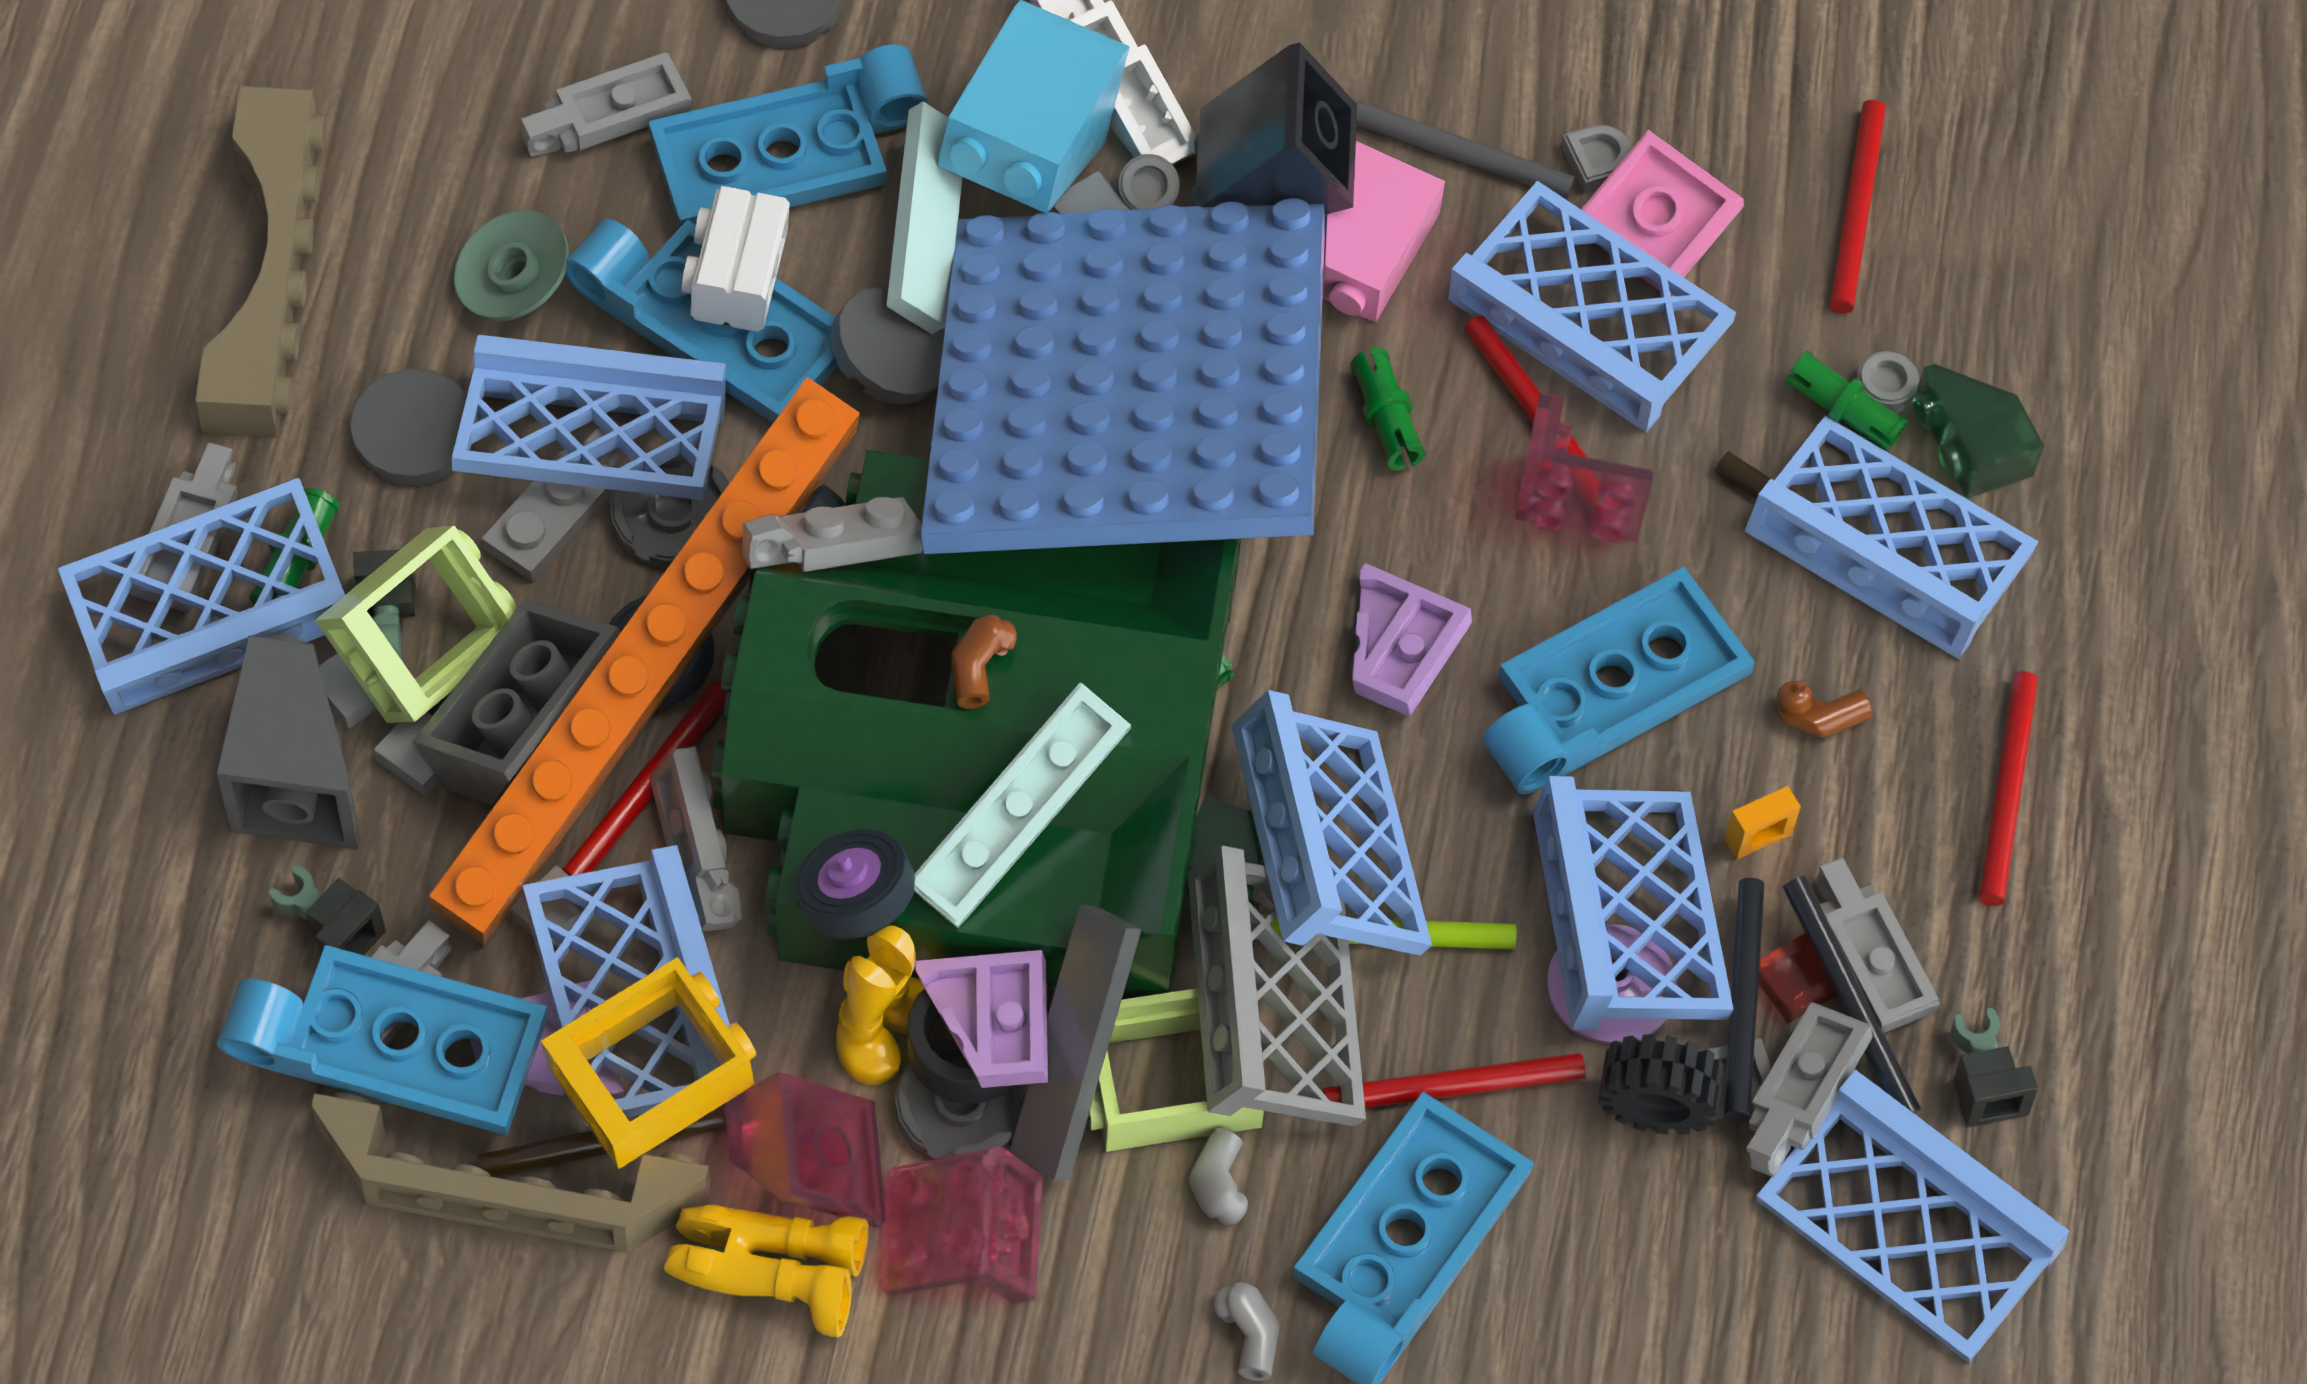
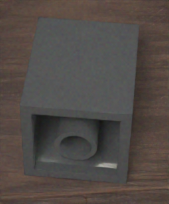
[217,634,361,849]

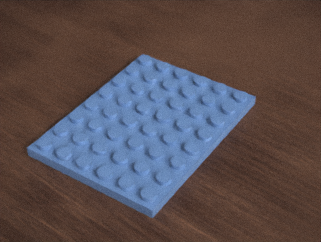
[921,198,1325,554]

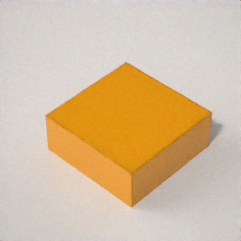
[1724,786,1801,860]

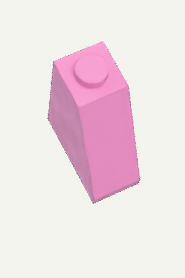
[1322,141,1445,323]

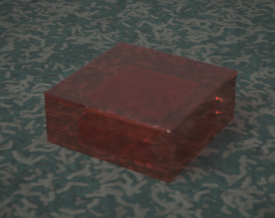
[1758,933,1836,1024]

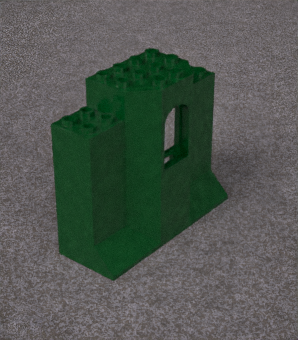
[711,450,1242,1000]

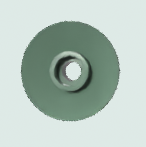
[454,210,569,321]

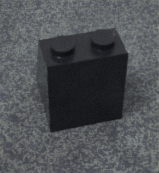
[1191,42,1357,215]

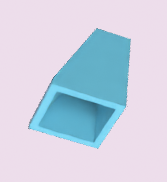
[937,0,1130,214]

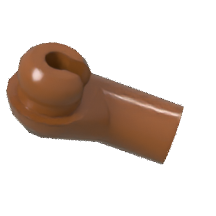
[951,614,1017,709]

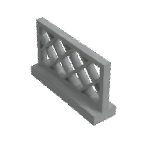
[1188,845,1366,1127]

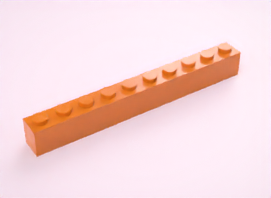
[429,377,860,947]

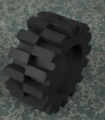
[1598,1034,1724,1135]

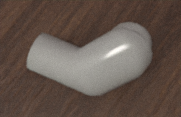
[1189,1127,1248,1226]
[1214,1282,1280,1381]

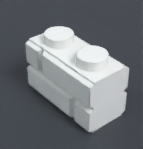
[681,186,790,332]

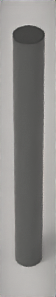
[1353,99,1576,199]

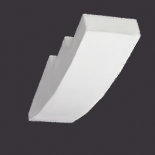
[1030,0,1196,165]

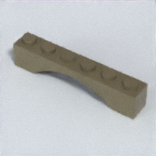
[195,86,327,437]

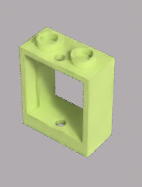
[315,525,516,723]
[1087,988,1264,1152]

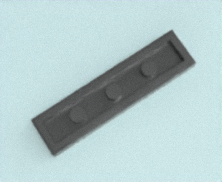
[1009,905,1142,1180]

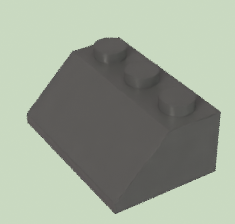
[413,598,621,806]

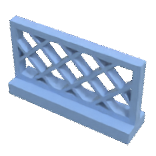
[1448,181,1736,433]
[452,335,726,500]
[1744,416,2039,660]
[58,478,345,715]
[1231,690,1432,956]
[1533,776,1734,1031]
[521,845,741,1126]
[1756,1070,2069,1363]

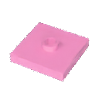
[1581,130,1744,294]

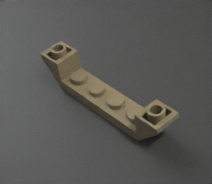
[311,1092,711,1253]

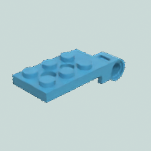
[648,44,929,228]
[565,219,839,423]
[1482,566,1755,795]
[217,945,549,1136]
[1292,1092,1534,1384]

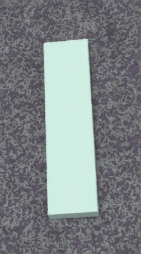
[886,101,962,334]
[914,682,1131,929]

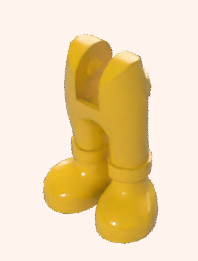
[836,926,938,1085]
[664,1205,868,1338]

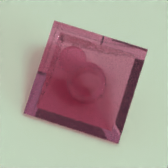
[724,1072,887,1228]

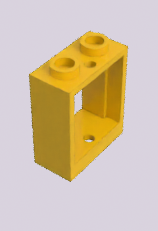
[541,957,757,1169]

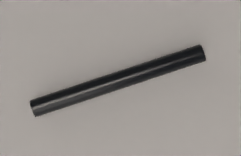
[1782,876,1921,1114]
[1724,878,1765,1123]

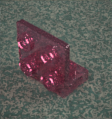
[1514,393,1654,542]
[880,1147,1043,1304]

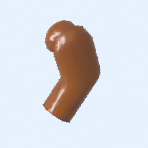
[1776,681,1872,738]

